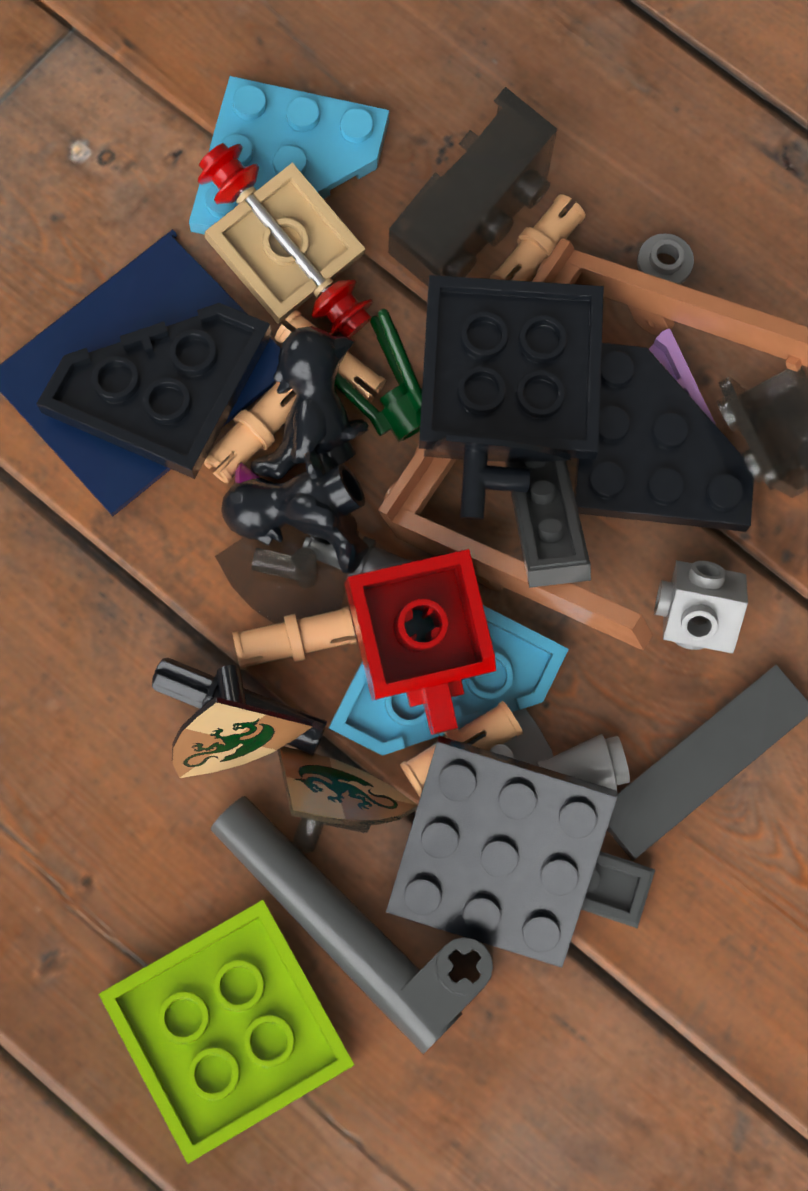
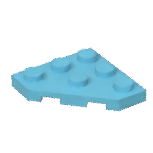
[189,76,389,235]
[328,605,569,756]

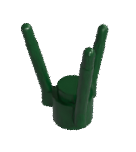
[335,309,422,442]

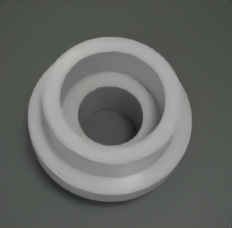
[637,233,694,284]

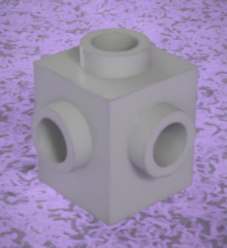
[654,560,748,654]

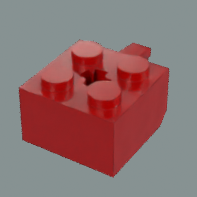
[344,549,496,735]

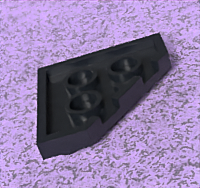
[36,303,273,479]
[574,343,755,532]

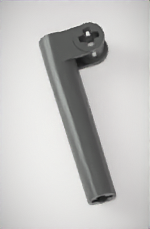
[211,796,493,1054]

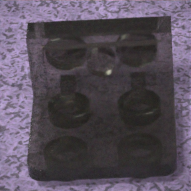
[717,365,808,498]

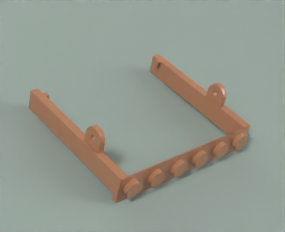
[378,238,808,651]

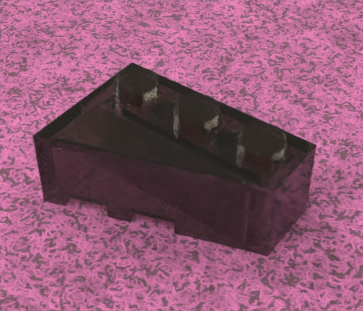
[388,87,557,286]

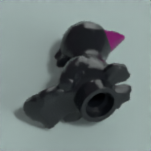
[221,450,369,574]

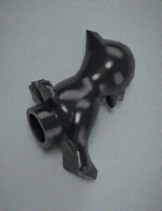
[250,326,369,480]

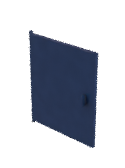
[0,229,281,517]

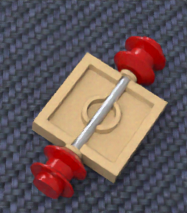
[197,143,373,338]

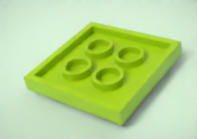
[98,900,355,1164]

